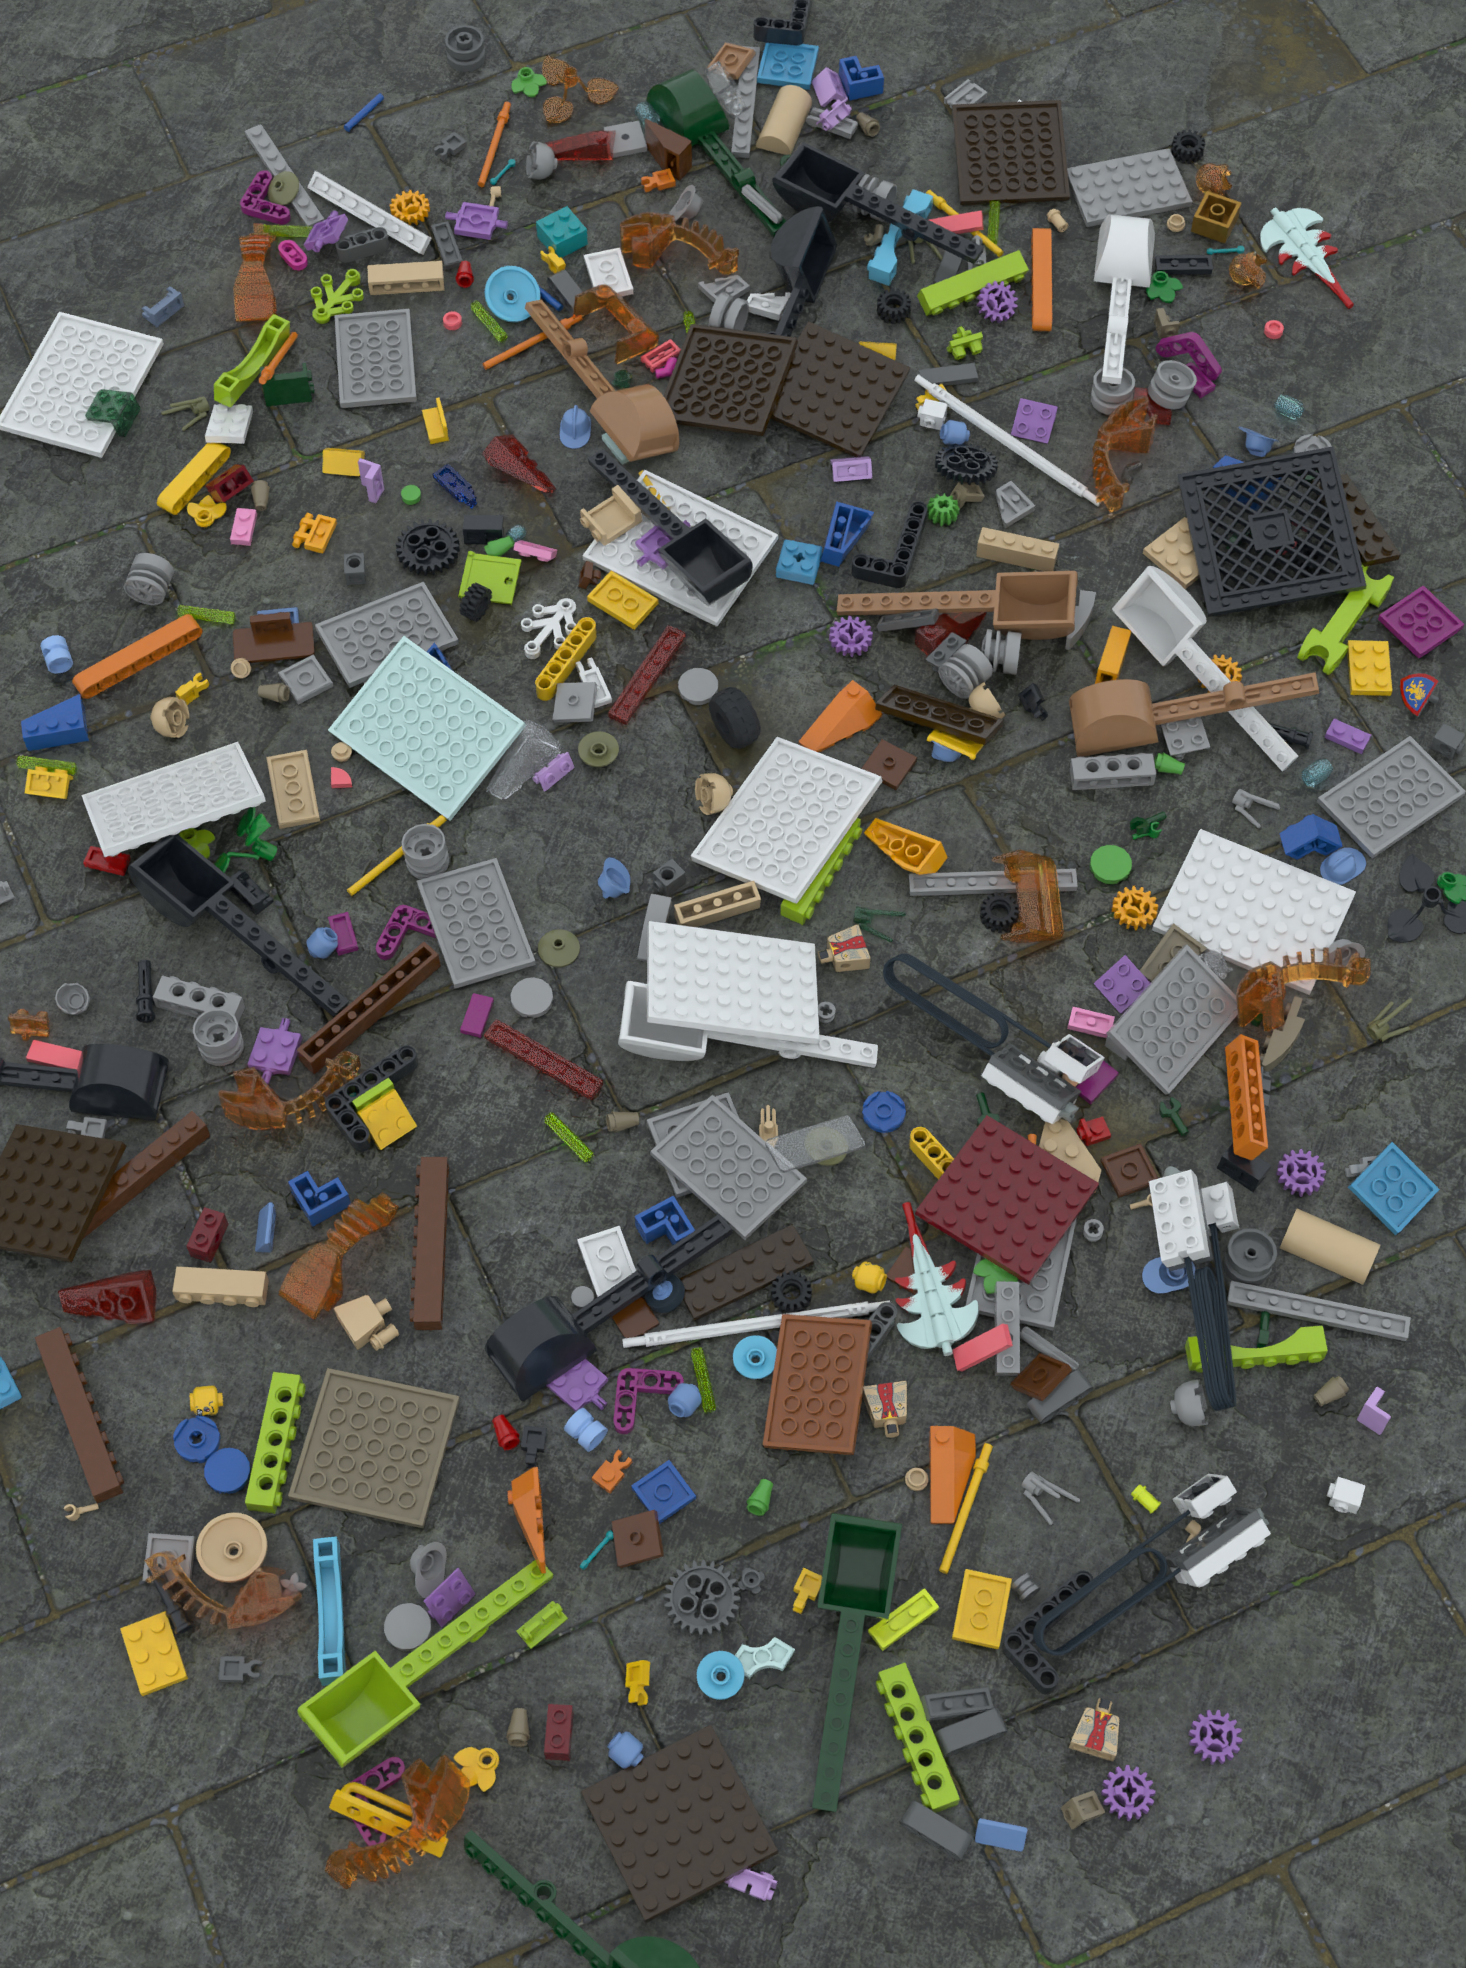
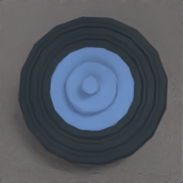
[645,1275,685,1313]

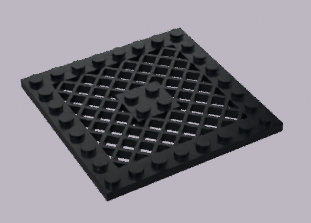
[1178,446,1367,617]

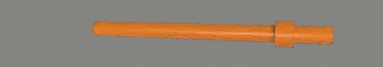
[478,102,511,187]
[483,313,582,370]
[259,332,298,384]

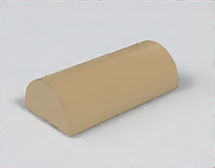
[756,85,812,155]
[1280,1209,1380,1285]

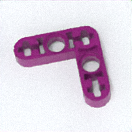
[240,170,291,225]
[1156,332,1222,381]
[376,905,436,960]
[613,1368,684,1435]
[350,1757,406,1850]

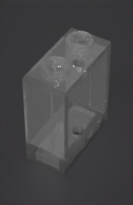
[704,61,747,119]

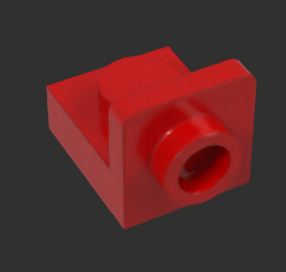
[1076,1116,1111,1147]

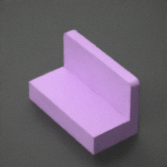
[812,67,848,107]
[830,456,872,482]
[358,458,384,503]
[1357,1387,1391,1435]

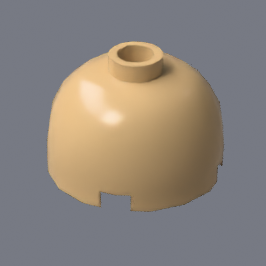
[969,682,1006,719]
[151,697,190,738]
[695,773,733,815]

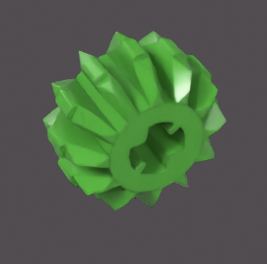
[927,493,960,527]

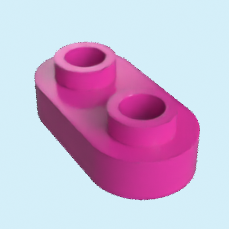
[278,240,308,270]

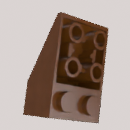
[645,119,692,181]

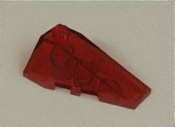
[545,130,616,160]
[482,434,556,493]
[915,612,987,656]
[58,1270,156,1324]

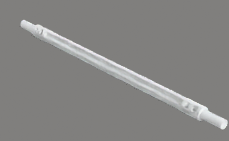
[914,375,1102,506]
[622,1300,890,1348]

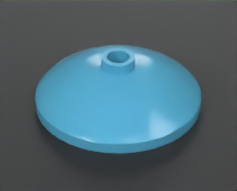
[484,266,540,322]

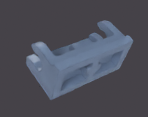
[142,287,184,327]

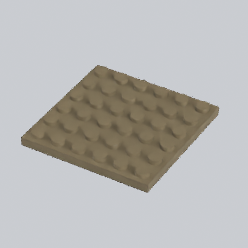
[288,1368,460,1529]

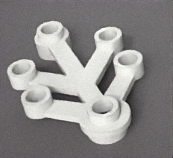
[521,598,576,659]

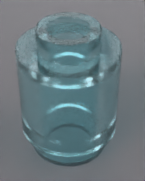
[635,102,659,126]
[1274,394,1304,420]
[1302,758,1333,787]

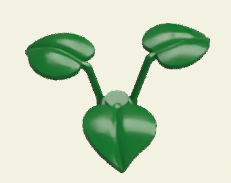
[214,807,277,873]

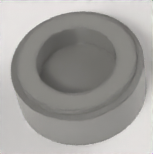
[571,1286,594,1310]

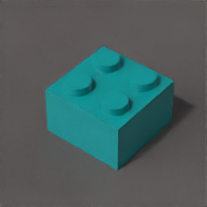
[536,206,588,258]

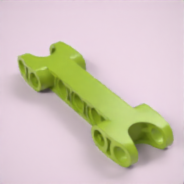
[1297,563,1394,675]

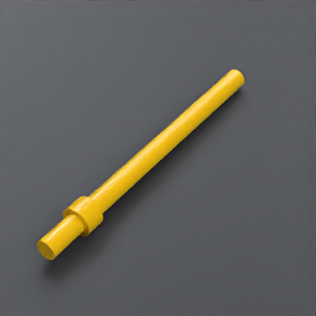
[926,190,1004,257]
[347,815,447,896]
[939,1443,993,1574]

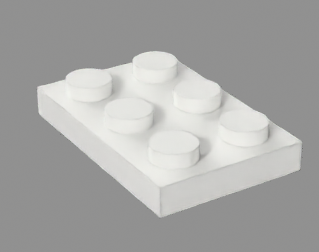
[584,248,633,301]
[205,404,253,443]
[577,1226,636,1297]

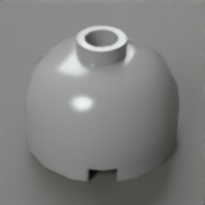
[526,141,557,180]
[1170,1379,1209,1426]

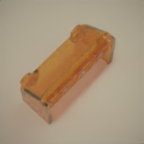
[573,284,659,364]
[992,849,1064,943]

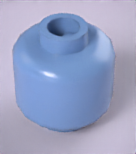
[940,420,970,446]
[306,927,338,959]
[668,1383,702,1417]
[607,1731,643,1769]

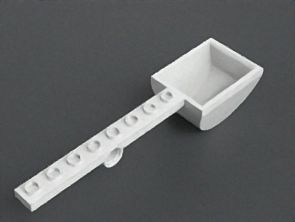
[1094,214,1155,384]
[1112,566,1299,771]
[618,981,878,1068]

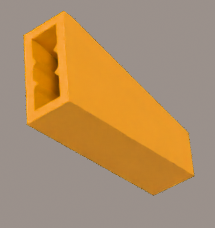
[1095,626,1131,684]

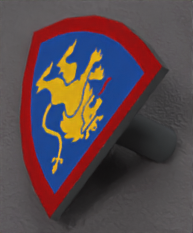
[1400,673,1440,717]

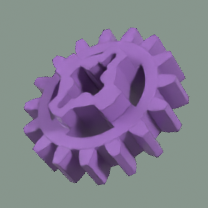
[977,281,1018,323]
[829,616,873,657]
[1276,1149,1326,1197]
[1188,1710,1242,1765]
[1101,1765,1155,1821]

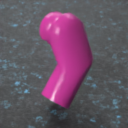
[655,357,677,379]

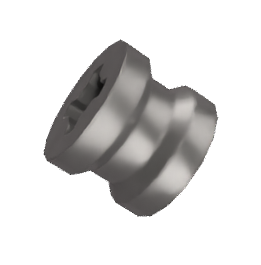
[1011,1573,1041,1602]

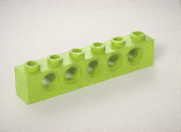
[245,1372,306,1514]
[875,1663,960,1813]

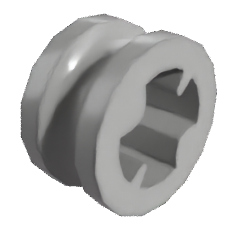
[818,1002,836,1023]
[1083,1219,1104,1242]

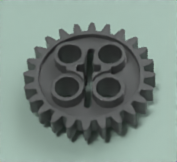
[664,1560,741,1638]

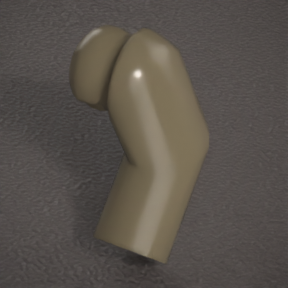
[864,224,884,246]

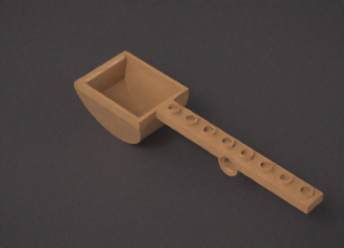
[525,299,679,462]
[837,571,1078,640]
[1069,672,1319,757]

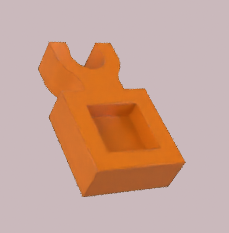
[641,168,676,192]
[592,1449,632,1494]

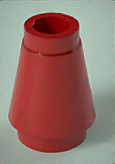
[455,261,474,288]
[492,1415,520,1450]

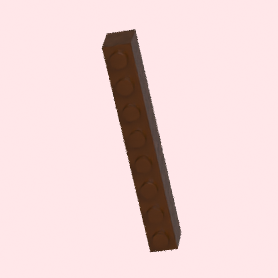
[296,942,441,1074]
[83,1111,210,1239]
[410,1157,449,1330]
[35,1327,125,1503]

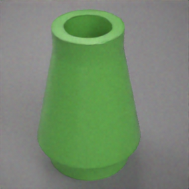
[485,535,515,557]
[1154,752,1185,775]
[747,1479,773,1516]

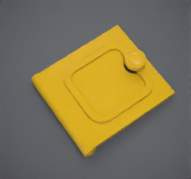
[927,729,984,760]

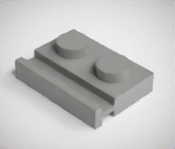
[944,79,987,109]

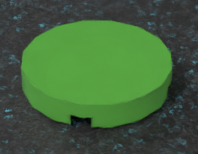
[1090,845,1132,884]

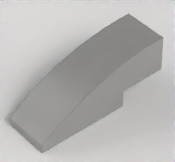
[1065,590,1096,650]
[637,894,672,962]

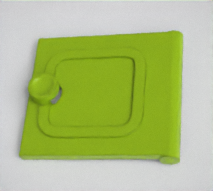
[458,551,521,605]

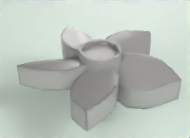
[280,1572,308,1601]

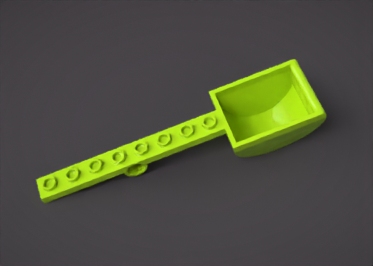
[297,1560,553,1768]

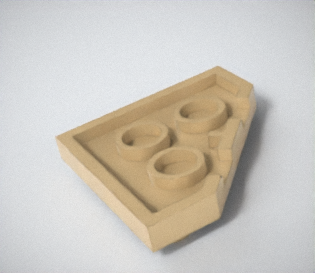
[1143,517,1199,589]
[1039,1119,1101,1193]

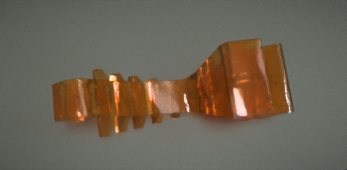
[620,211,739,275]
[233,223,277,322]
[1092,397,1158,513]
[1236,947,1371,1031]
[218,1051,361,1130]
[278,1192,399,1320]
[145,1551,302,1629]
[325,1755,470,1890]

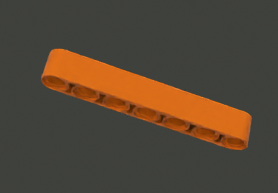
[1031,228,1052,331]
[72,614,203,699]

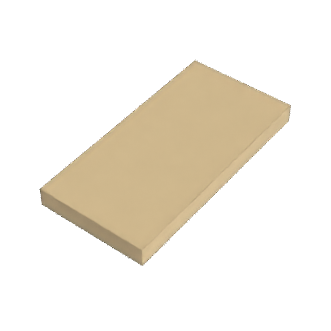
[266,750,320,829]

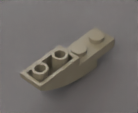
[1260,996,1305,1072]

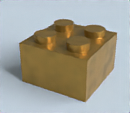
[1191,191,1241,243]

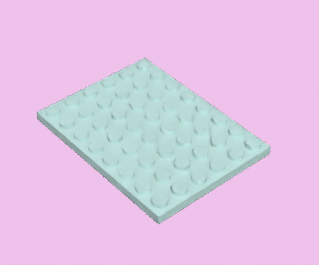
[328,636,526,821]

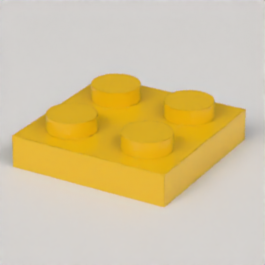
[357,1089,417,1150]

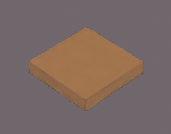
[707,42,755,80]

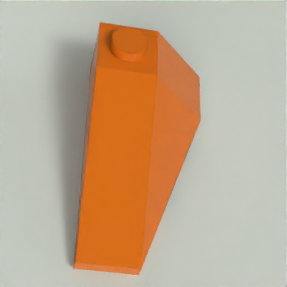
[798,680,882,753]
[929,1426,976,1524]
[508,1467,546,1574]

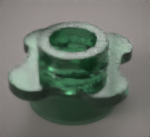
[612,370,632,388]

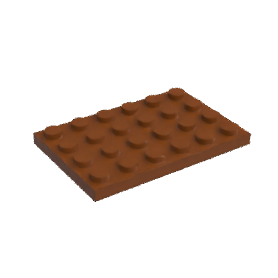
[763,1314,872,1455]

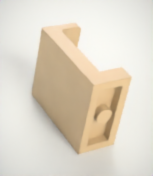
[580,485,642,546]

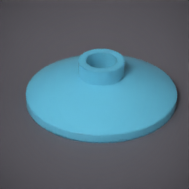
[733,1336,777,1379]
[697,1651,744,1700]

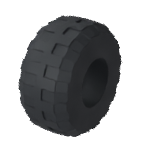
[709,687,761,749]

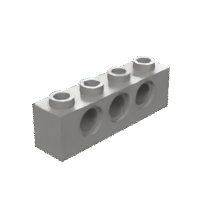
[1069,753,1156,790]
[153,976,245,1023]
[994,1281,1020,1376]

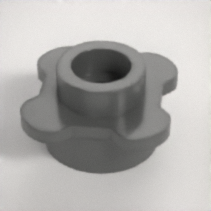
[738,1568,765,1594]

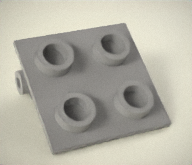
[1160,717,1210,761]

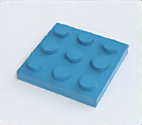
[757,43,819,90]
[1348,1142,1440,1235]

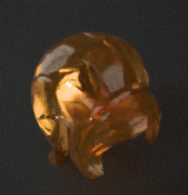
[1196,163,1232,197]
[1229,251,1267,289]

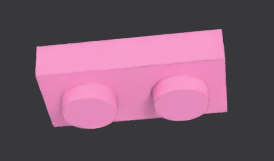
[230,508,257,546]
[513,540,557,562]
[1067,1007,1115,1038]

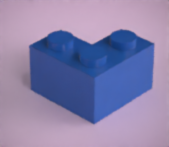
[839,56,884,100]
[1279,814,1343,860]
[288,1171,351,1227]
[635,1196,695,1245]

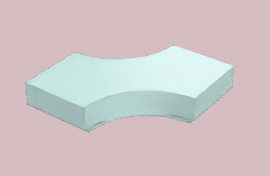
[735,1637,795,1679]

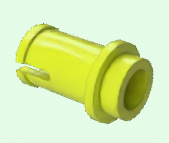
[1131,1485,1161,1514]

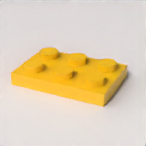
[587,571,658,630]
[1347,640,1392,696]
[952,1569,1012,1650]
[120,1611,188,1696]

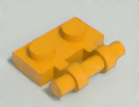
[292,513,337,554]

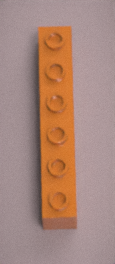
[1225,1034,1268,1160]

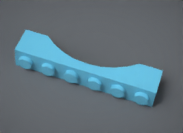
[867,189,933,286]
[313,1537,346,1686]

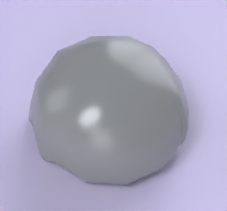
[55,983,90,1015]

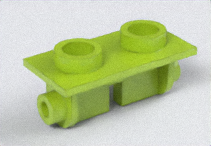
[516,1601,568,1649]

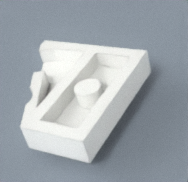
[747,293,791,321]

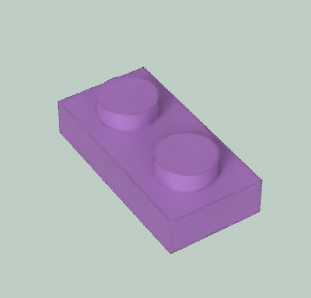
[1325,719,1371,754]

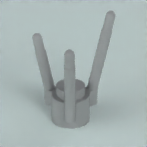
[1232,789,1280,828]
[1021,1472,1080,1525]

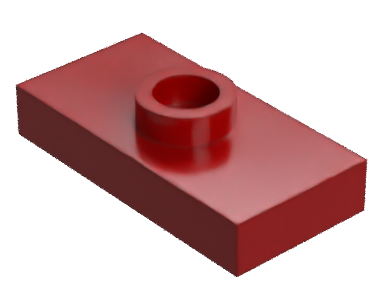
[83,846,131,876]

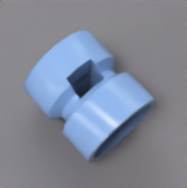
[40,635,73,674]
[564,1408,608,1452]

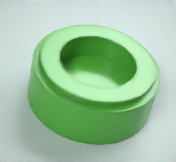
[401,485,421,505]

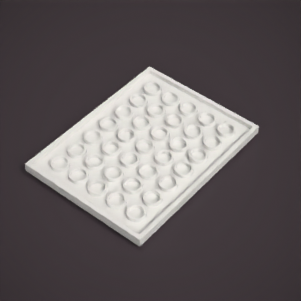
[0,312,164,458]
[583,470,778,626]
[691,737,882,904]
[82,742,266,857]
[1152,829,1356,995]
[647,921,819,1045]

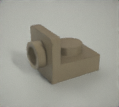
[1154,308,1180,338]
[950,482,985,509]
[1061,1790,1105,1829]

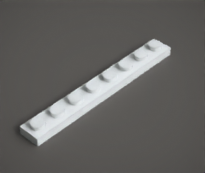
[307,171,431,255]

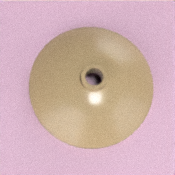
[196,1513,267,1582]

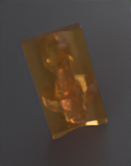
[8,1009,50,1041]

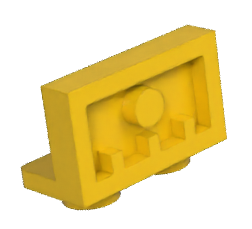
[25,766,73,799]

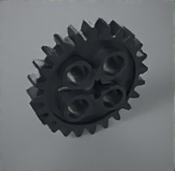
[935,443,998,486]
[396,519,460,576]

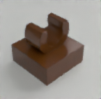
[578,561,601,589]

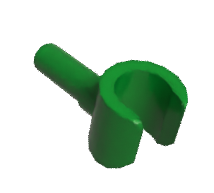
[1132,822,1162,840]

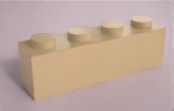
[368,261,444,295]
[976,527,1059,571]
[674,881,761,927]
[172,1267,269,1307]

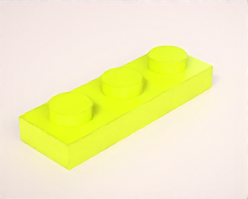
[868,1588,939,1651]

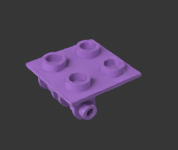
[1011,398,1058,444]
[1094,955,1150,1014]
[424,1568,476,1627]

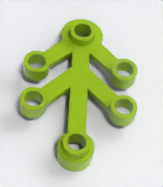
[311,269,364,324]

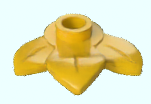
[187,495,227,527]
[454,1747,499,1792]

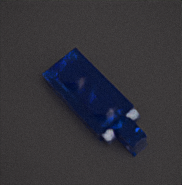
[433,464,477,508]

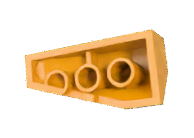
[864,818,948,875]

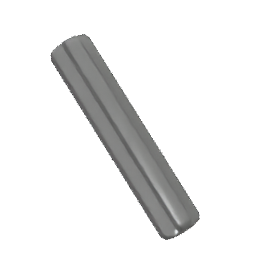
[742,184,783,224]
[1020,1327,1079,1373]

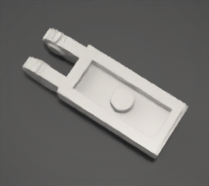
[575,657,612,708]

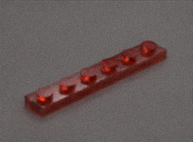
[608,625,686,725]
[484,1019,603,1101]

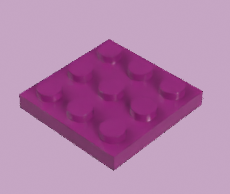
[1378,586,1464,659]

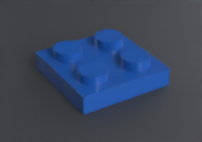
[631,1460,696,1524]

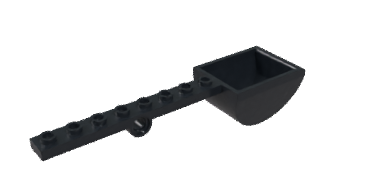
[772,142,984,264]
[766,207,838,337]
[588,449,753,606]
[128,834,349,1017]
[0,1044,169,1121]
[485,1214,733,1401]

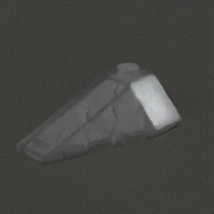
[486,719,563,800]

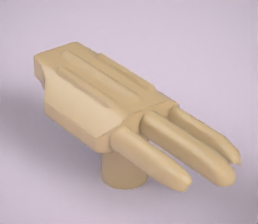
[759,1105,778,1149]

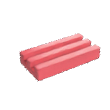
[641,339,681,373]

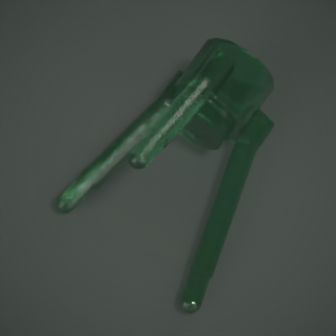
[853,906,906,942]

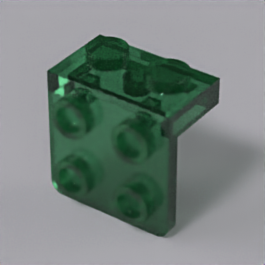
[85,389,141,437]

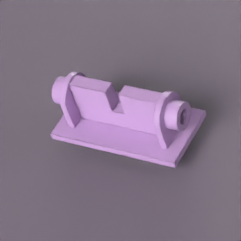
[816,97,852,131]
[533,752,574,792]
[725,1868,777,1901]

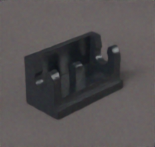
[463,515,504,544]
[229,869,274,915]
[1217,1143,1271,1193]

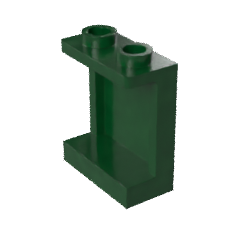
[260,363,315,407]

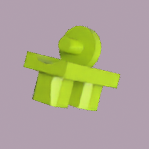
[946,326,983,360]

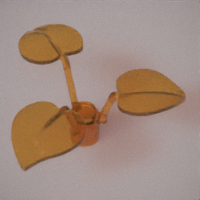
[542,55,619,123]

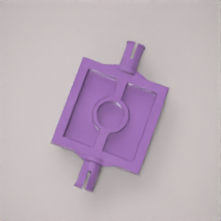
[445,202,508,240]
[304,211,348,252]
[635,520,690,570]
[247,1018,302,1086]
[546,1359,608,1412]

